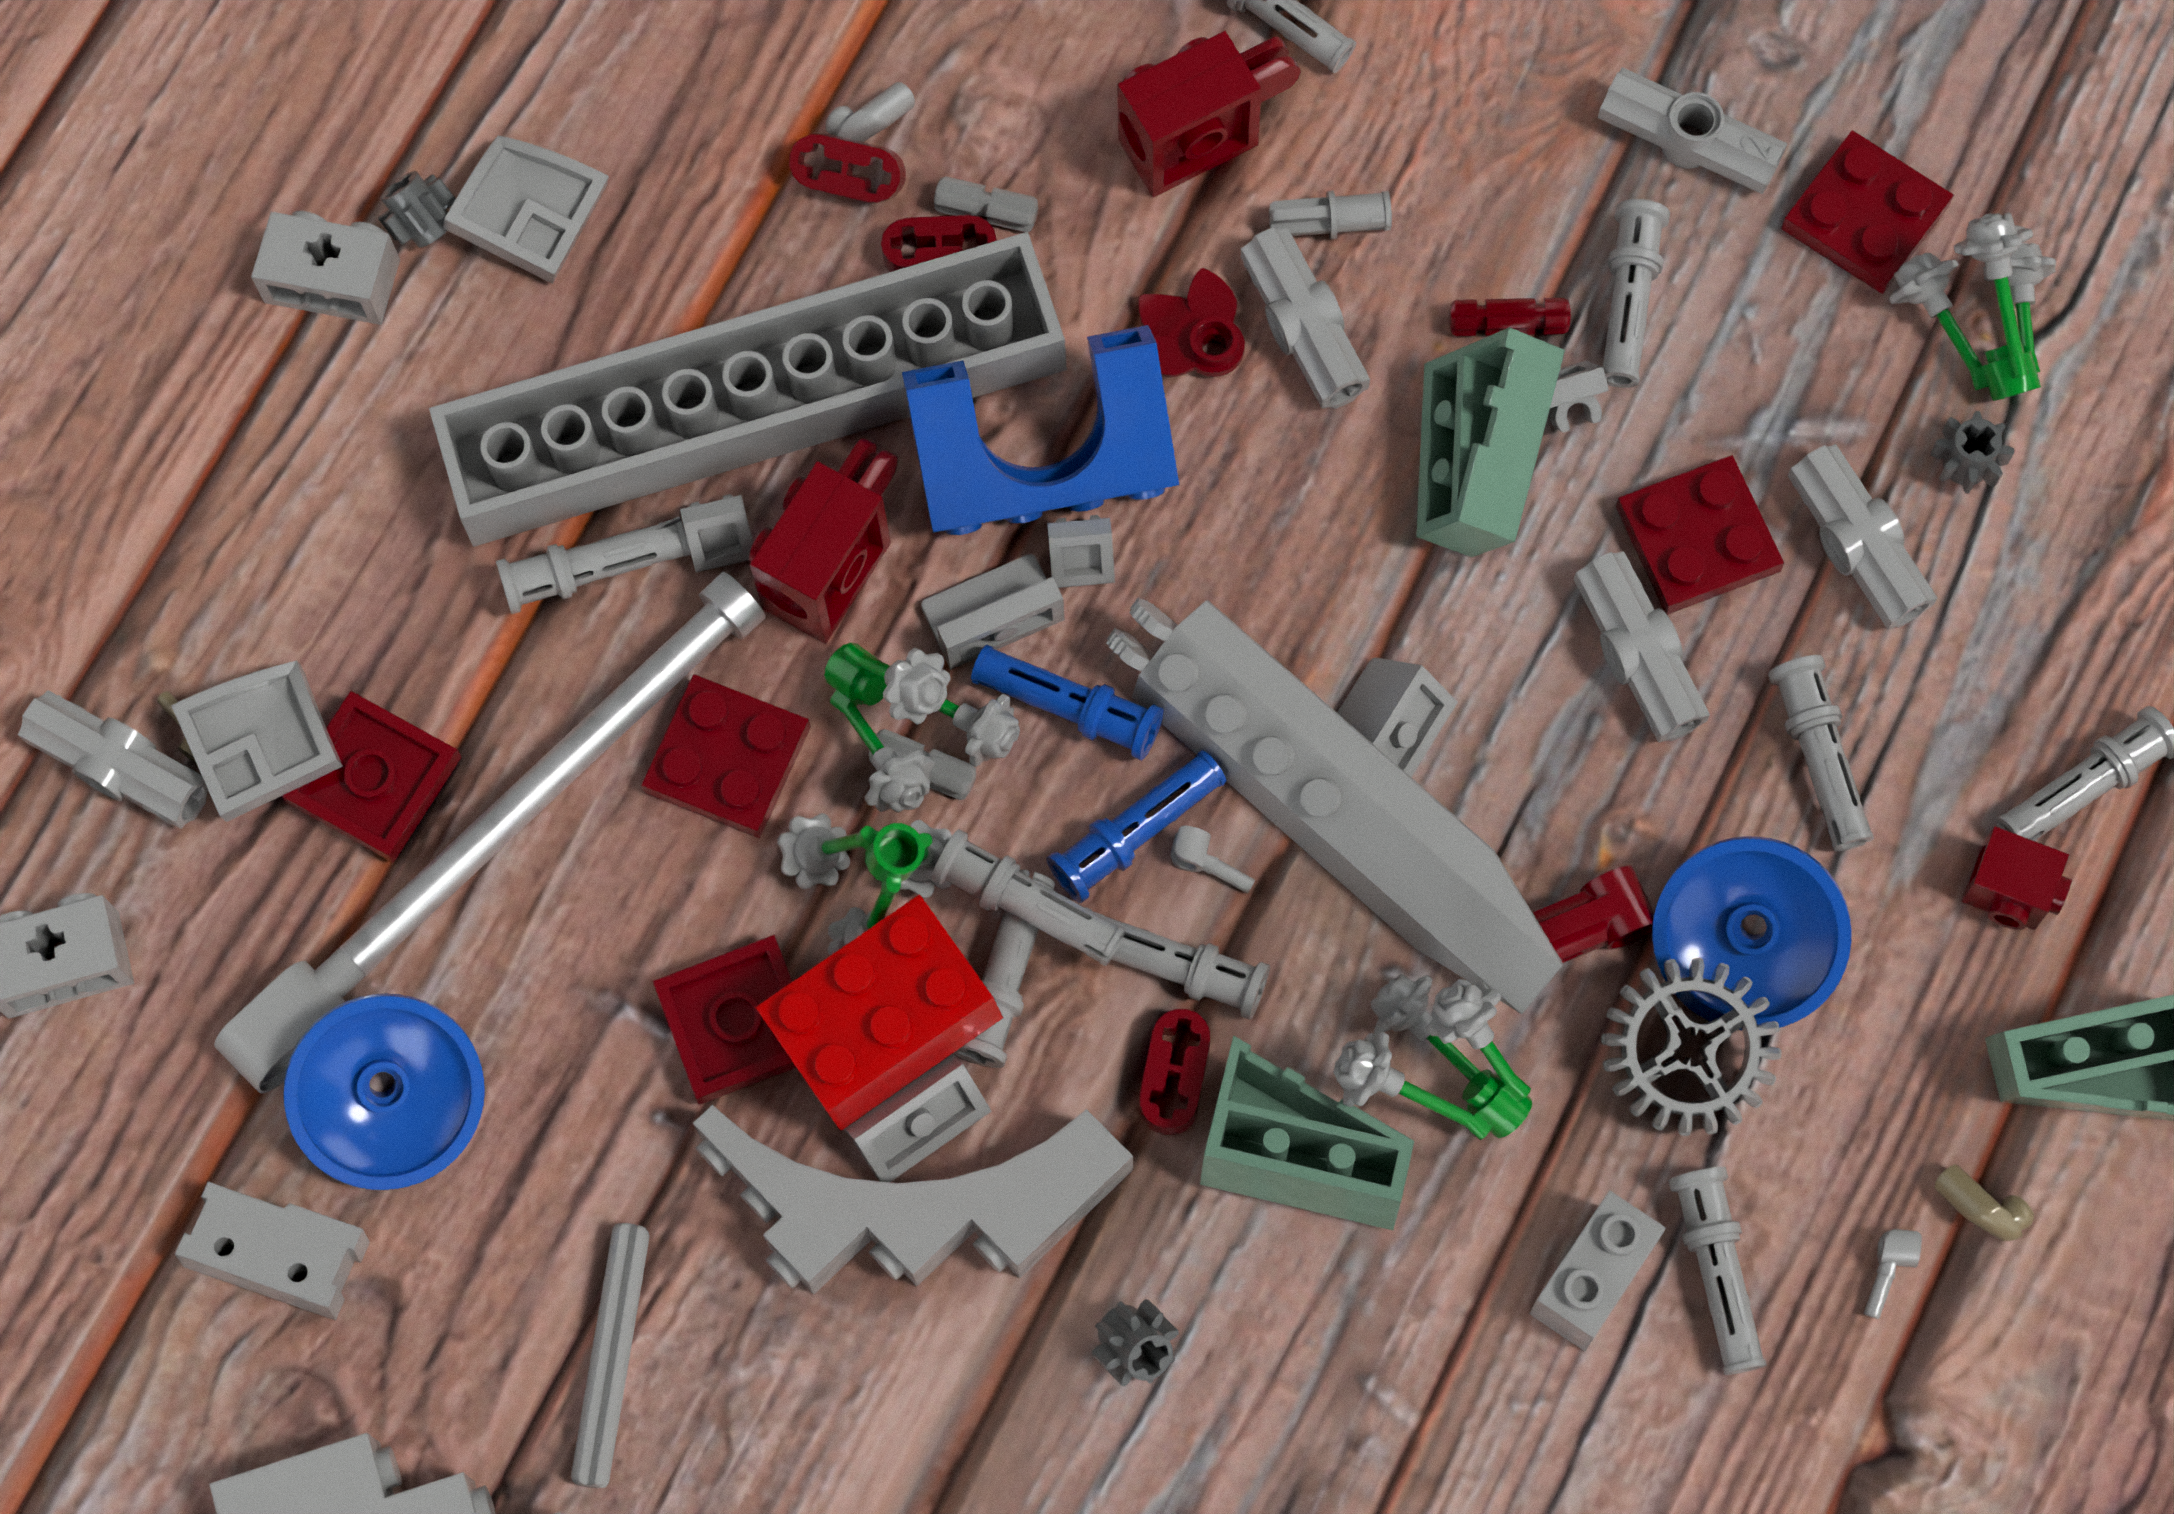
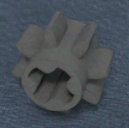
[378,171,456,248]
[1930,411,2015,494]
[1091,1299,1179,1387]

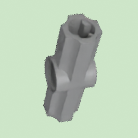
[1598,67,1788,194]
[1241,227,1370,409]
[1788,444,1937,630]
[1574,551,1710,743]
[18,690,208,829]

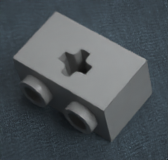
[251,211,400,325]
[0,893,135,1019]
[1529,1190,1666,1351]

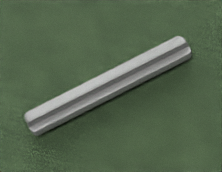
[571,1223,650,1488]

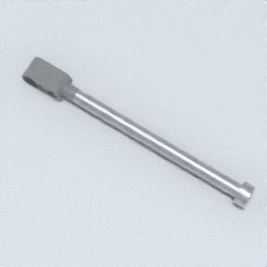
[214,572,766,1093]

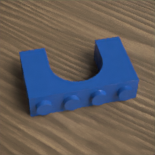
[902,325,1179,535]

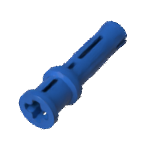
[971,645,1164,761]
[1046,750,1227,903]

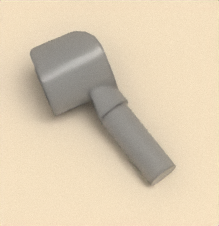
[1171,825,1255,894]
[1863,1229,1922,1319]

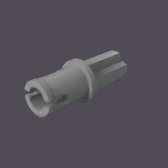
[1269,190,1392,239]

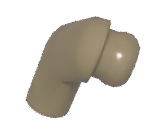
[1934,1164,2034,1241]

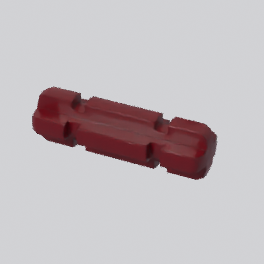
[1449,297,1571,336]

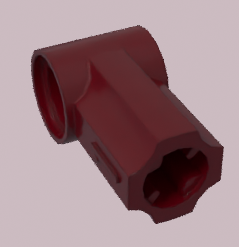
[1532,865,1655,963]

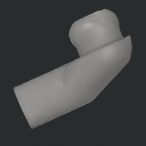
[825,82,915,142]

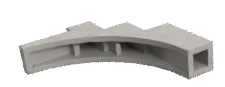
[693,1105,1133,1294]
[209,1433,562,1514]

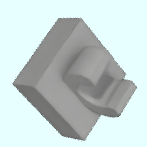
[1549,361,1609,433]
[680,494,753,572]
[1047,515,1115,588]

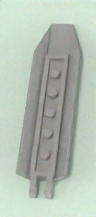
[1106,597,1564,1014]

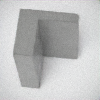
[921,554,1065,670]
[1337,657,1458,777]
[844,1054,992,1183]

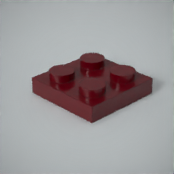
[1781,130,1954,295]
[1615,455,1784,615]
[641,674,811,839]
[282,691,461,863]
[653,935,796,1105]

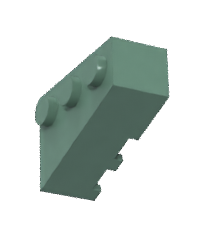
[1416,327,1565,557]
[1985,995,2174,1121]
[1200,1035,1414,1230]

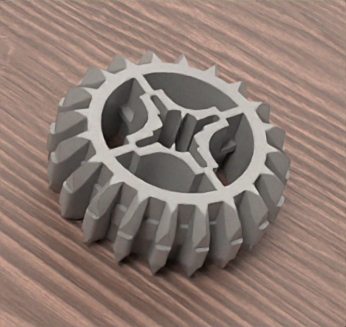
[1601,957,1782,1136]

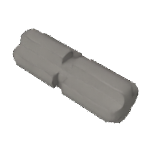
[934,176,1038,232]
[869,729,976,800]

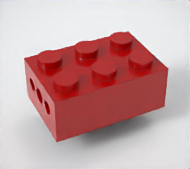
[755,894,1003,1131]

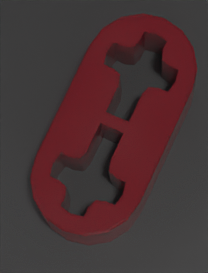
[789,133,906,203]
[881,215,997,272]
[1140,1009,1210,1135]

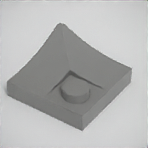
[443,135,609,284]
[171,661,343,822]

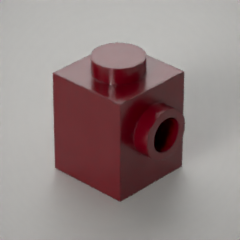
[1961,826,2072,930]

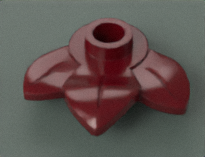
[1139,268,1245,377]

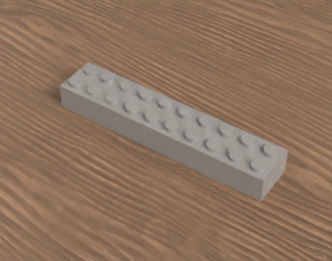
[429,232,1067,547]

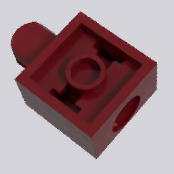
[1117,30,1301,198]
[749,438,898,644]

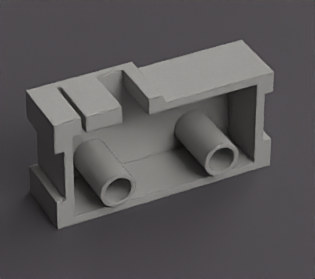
[175,1182,370,1321]

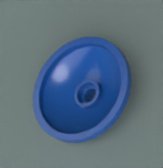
[1652,836,1852,1030]
[283,993,485,1190]

